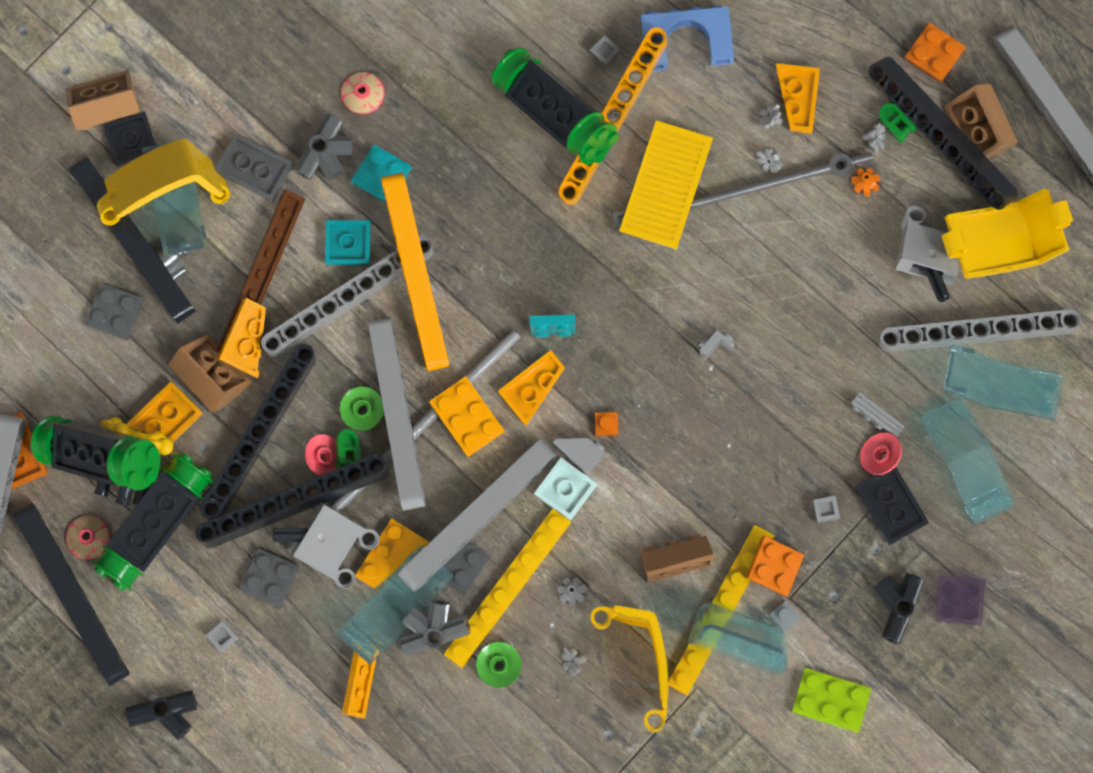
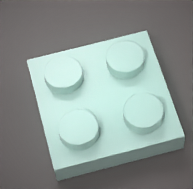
[534,458,598,521]

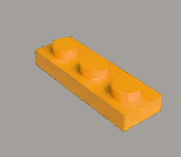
[342,646,378,719]

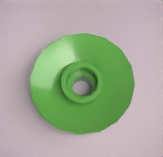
[339,387,384,431]
[476,642,522,688]

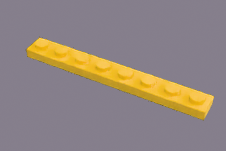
[444,509,571,669]
[668,525,775,696]

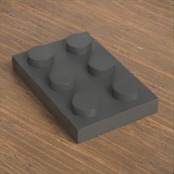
[215,133,294,202]

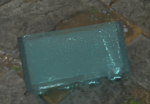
[687,603,787,675]

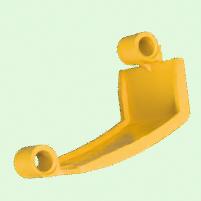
[97,139,230,225]
[941,189,1074,279]
[591,605,668,732]

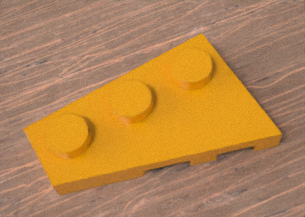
[776,63,820,134]
[217,298,266,378]
[498,350,565,427]
[355,518,430,589]

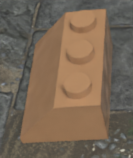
[66,71,140,131]
[944,84,1018,158]
[168,334,252,413]
[640,534,715,583]

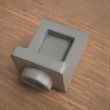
[699,330,735,360]

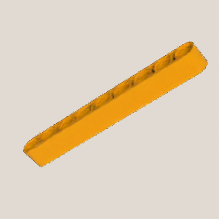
[559,27,668,205]
[381,172,449,372]

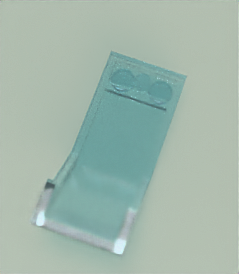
[142,142,209,256]
[943,345,1064,421]
[920,397,1015,525]
[336,546,454,665]

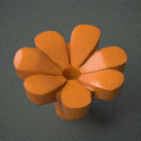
[851,168,880,197]

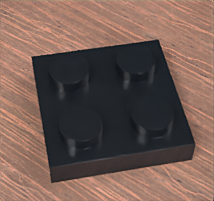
[103,111,157,168]

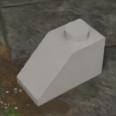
[553,438,605,476]

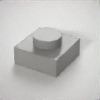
[589,35,620,67]
[812,496,840,523]
[769,600,802,633]
[206,620,239,654]

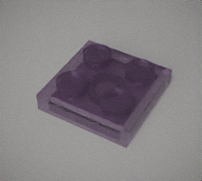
[935,575,985,626]

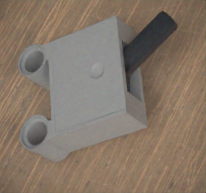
[895,206,960,302]
[272,502,379,589]

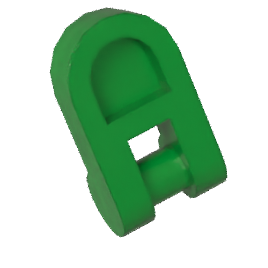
[878,103,918,143]
[335,429,361,469]

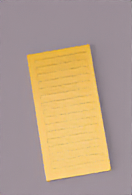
[619,120,713,250]

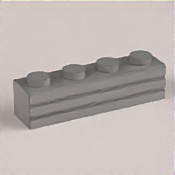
[850,392,905,438]

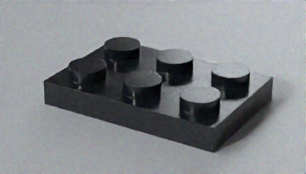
[854,466,929,546]

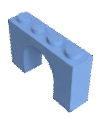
[641,5,734,71]

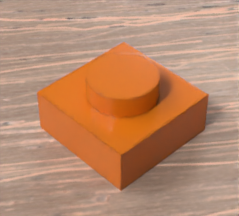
[595,412,618,437]

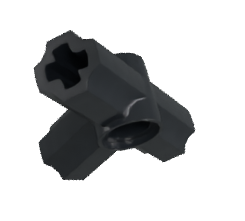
[873,573,925,645]
[125,690,198,741]

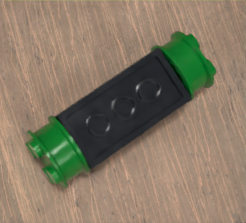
[491,48,619,165]
[31,415,160,490]
[91,452,214,592]

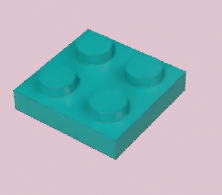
[351,144,412,203]
[325,220,371,266]
[530,314,576,338]

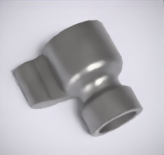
[156,238,193,281]

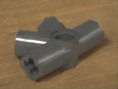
[294,113,352,180]
[399,600,471,657]

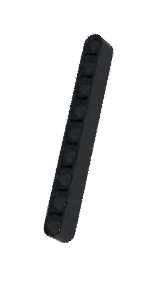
[868,56,1018,210]
[68,156,196,324]
[201,344,316,521]
[195,454,389,548]
[12,502,130,686]

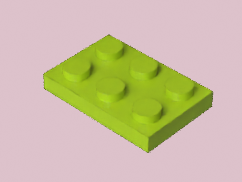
[792,668,872,733]

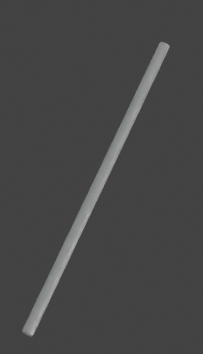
[286,330,521,557]

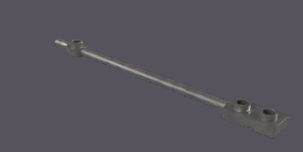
[612,152,874,236]

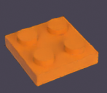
[904,23,966,84]
[745,536,804,597]

